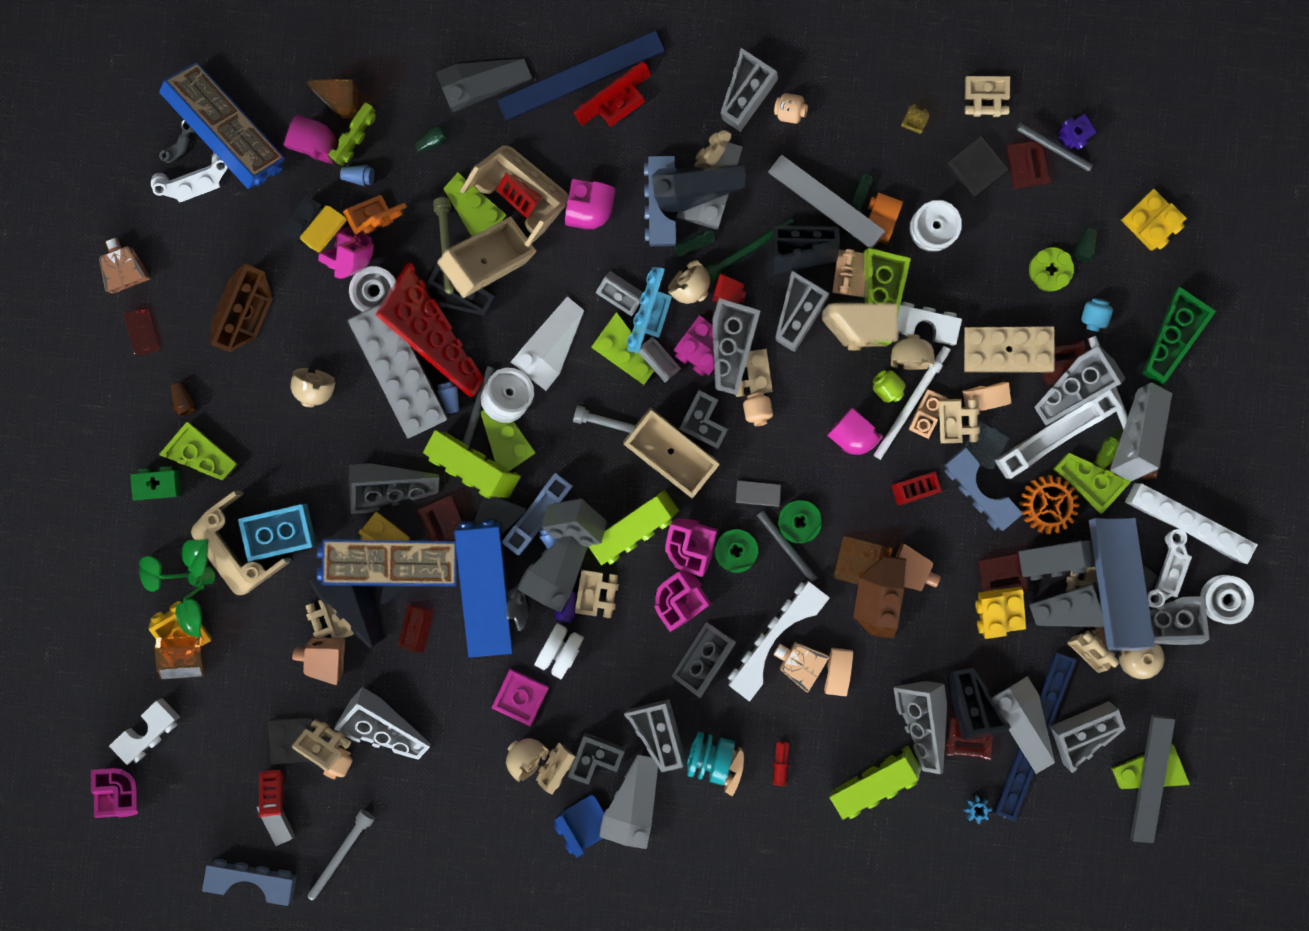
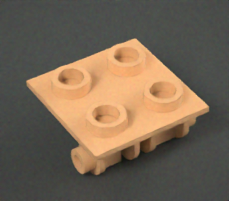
[832,249,864,297]

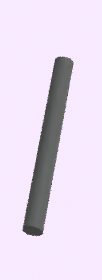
[1016,122,1093,171]
[462,366,495,450]
[756,511,818,583]

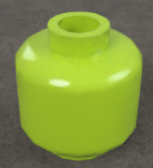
[873,370,905,402]

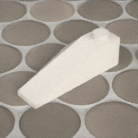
[511,297,584,391]

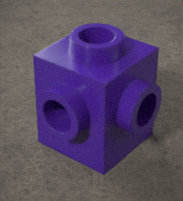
[1058,114,1096,150]

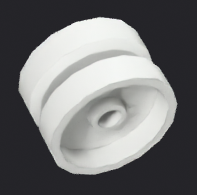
[910,200,962,252]
[481,368,534,423]
[535,623,584,679]

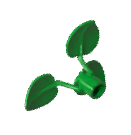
[139,539,215,637]

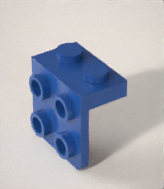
[553,795,604,858]

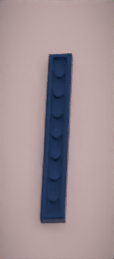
[497,31,664,122]
[994,651,1077,821]

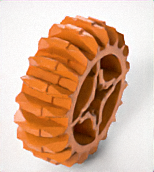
[1019,475,1080,534]

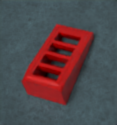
[496,172,542,218]
[892,471,942,505]
[259,770,284,817]

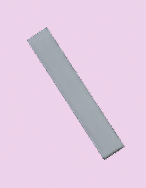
[768,154,885,249]

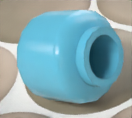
[1081,298,1113,332]

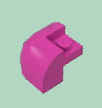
[284,115,338,165]
[565,179,616,229]
[319,226,374,279]
[827,408,883,455]
[665,518,718,577]
[654,570,711,632]
[91,768,138,818]

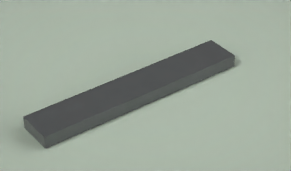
[1130,715,1175,843]

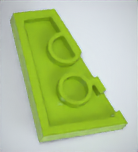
[328,102,376,166]
[444,173,507,237]
[591,312,655,385]
[481,410,535,472]
[159,422,238,481]
[1053,453,1131,513]
[1112,744,1190,789]

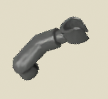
[159,120,195,163]

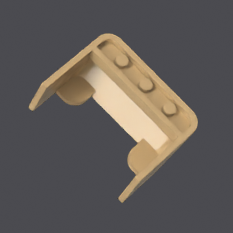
[460,145,569,247]
[822,304,897,351]
[191,491,292,595]

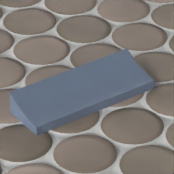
[1089,518,1155,651]

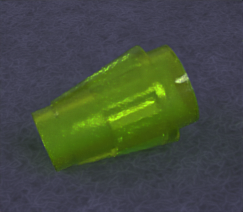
[1094,436,1119,469]

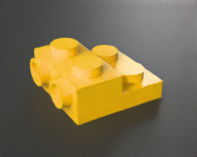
[1121,189,1187,251]
[975,586,1026,639]
[149,601,211,662]

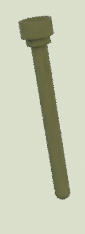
[433,197,454,294]

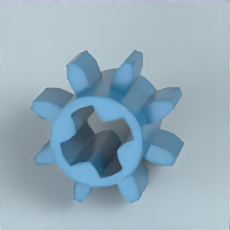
[963,795,992,824]

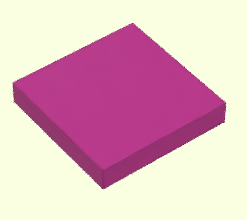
[492,668,549,727]

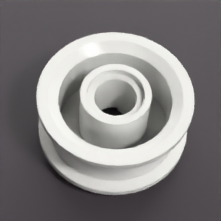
[349,266,396,312]
[1200,575,1254,624]

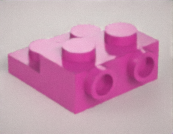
[674,315,715,376]

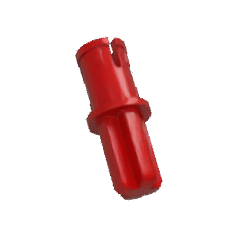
[773,741,790,786]

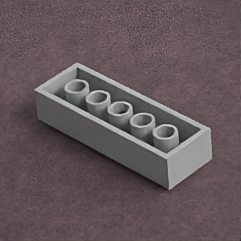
[348,303,448,439]

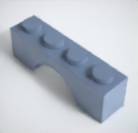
[644,156,676,246]
[943,448,1022,531]
[502,473,573,556]
[202,859,297,906]

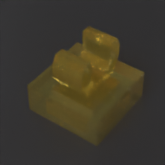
[901,104,930,134]

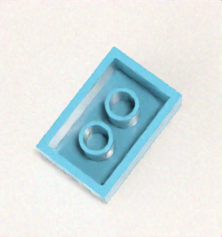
[238,504,317,562]

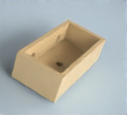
[438,216,536,298]
[965,327,1054,373]
[623,407,720,498]

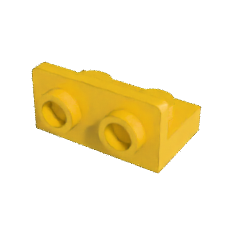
[358,512,411,541]

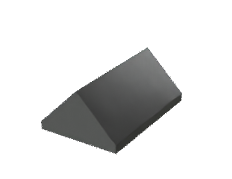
[672,622,736,698]

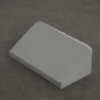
[596,271,643,316]
[735,481,781,507]
[256,804,296,846]

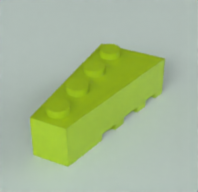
[864,248,911,346]
[423,430,521,499]
[589,490,679,566]
[829,745,921,819]

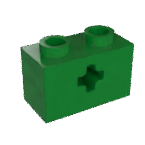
[130,466,182,501]

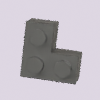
[679,390,728,449]
[541,499,607,547]
[568,732,625,785]

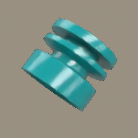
[687,731,735,785]

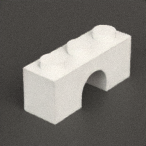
[897,302,962,346]
[109,698,180,765]

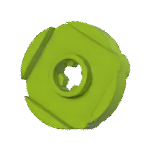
[1029,247,1074,292]

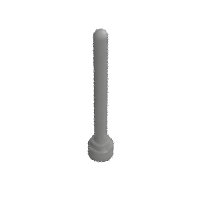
[573,405,636,433]
[308,809,375,900]

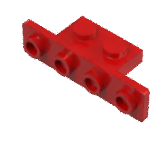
[573,61,651,127]

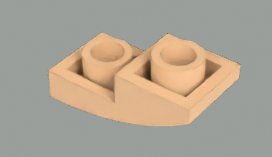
[963,382,1011,411]
[909,388,947,439]
[824,648,853,696]
[724,747,744,796]

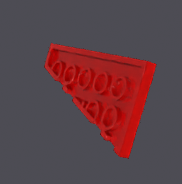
[375,263,484,397]

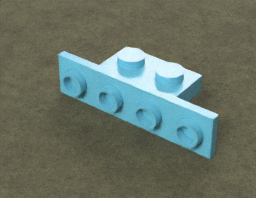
[627,267,672,353]

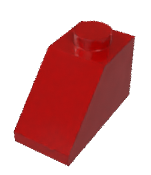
[712,274,746,304]

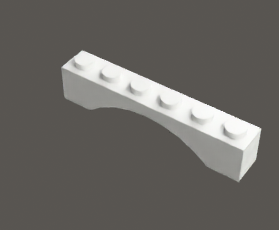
[994,390,1122,479]
[1125,483,1257,564]
[728,581,829,701]

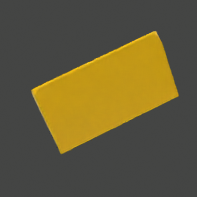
[300,206,347,253]

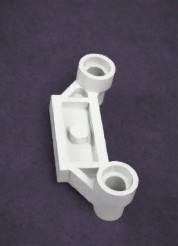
[151,153,227,203]
[1147,529,1192,608]

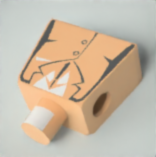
[773,642,829,692]

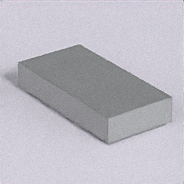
[639,336,681,382]

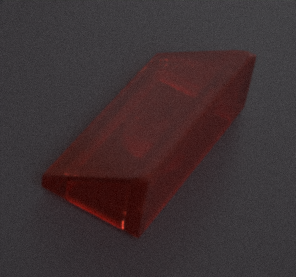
[124,308,160,356]
[398,605,433,652]

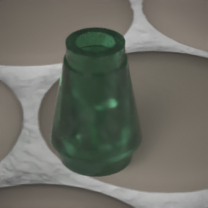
[414,125,447,154]
[1074,228,1098,262]

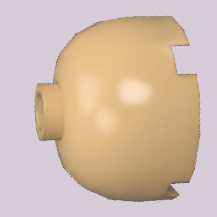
[668,260,710,304]
[891,334,934,370]
[291,368,336,407]
[1119,644,1165,679]
[506,738,549,782]

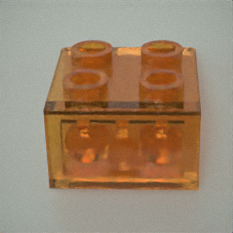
[834,536,893,584]

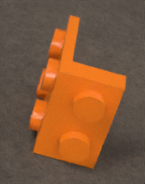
[343,195,407,235]

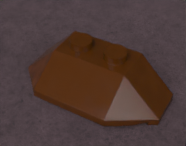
[210,263,273,352]
[853,556,906,638]

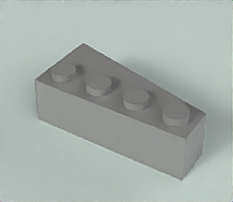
[1110,382,1172,481]

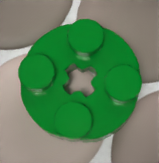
[778,500,822,543]
[715,529,758,573]

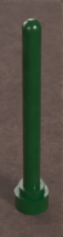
[705,218,795,283]

